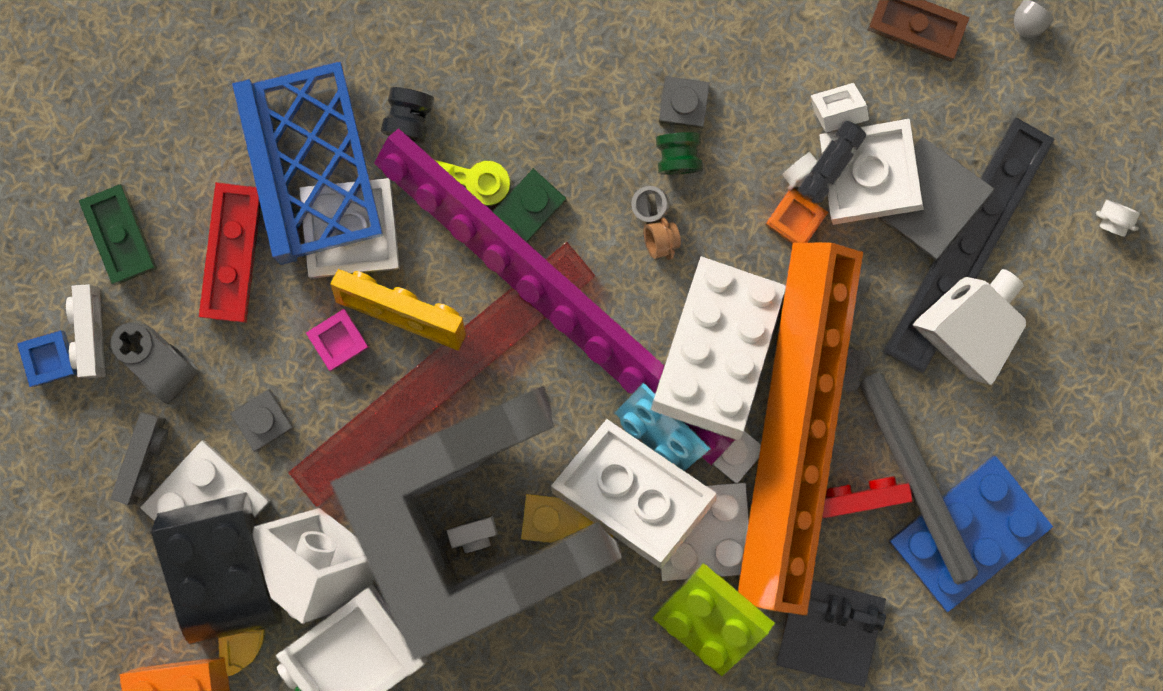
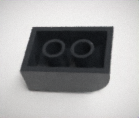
[151,492,283,645]

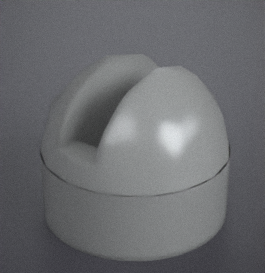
[1014,0,1054,38]
[631,186,670,223]

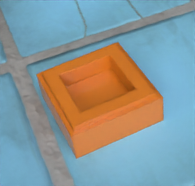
[765,188,828,244]

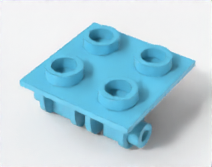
[615,383,710,471]

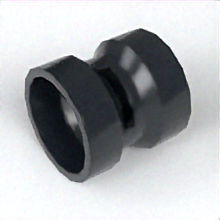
[380,87,434,143]

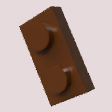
[867,0,970,62]

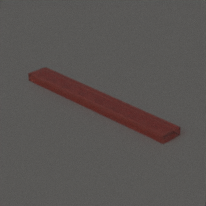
[288,242,596,507]

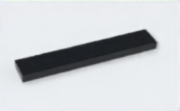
[882,117,1055,374]

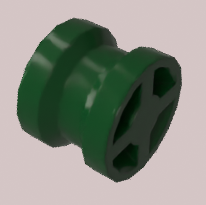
[656,132,703,175]

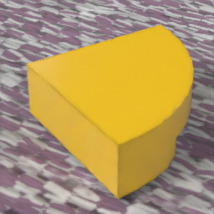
[218,628,265,676]

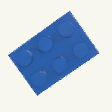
[888,456,1053,612]

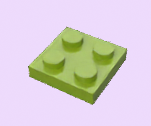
[653,563,775,676]

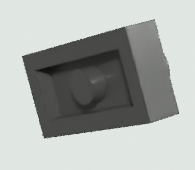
[110,412,168,505]

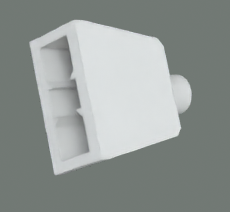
[913,269,1026,385]

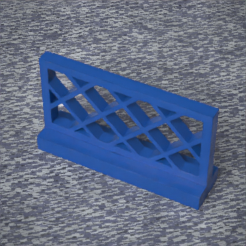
[232,62,383,265]

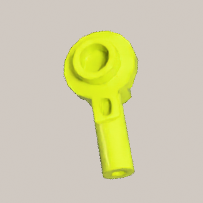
[435,160,510,206]

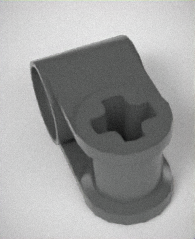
[111,323,199,404]

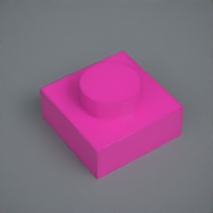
[306,309,370,372]

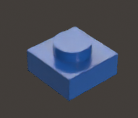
[17,330,77,387]

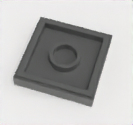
[877,136,995,263]

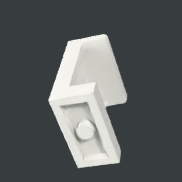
[276,585,427,691]

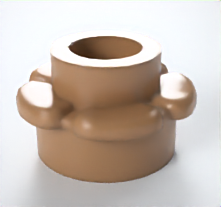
[644,217,681,260]

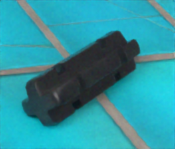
[798,121,866,205]

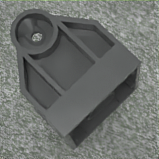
[331,386,624,662]

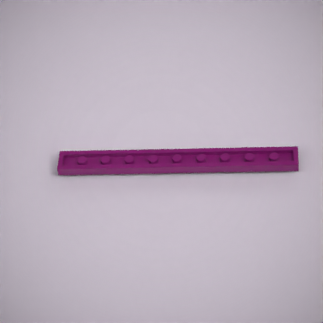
[374,128,736,465]

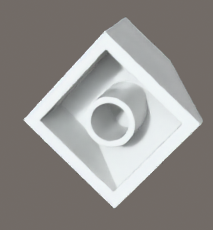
[252,508,374,624]

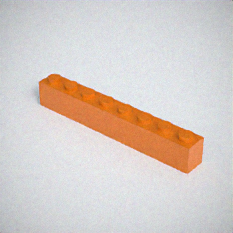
[738,243,863,615]

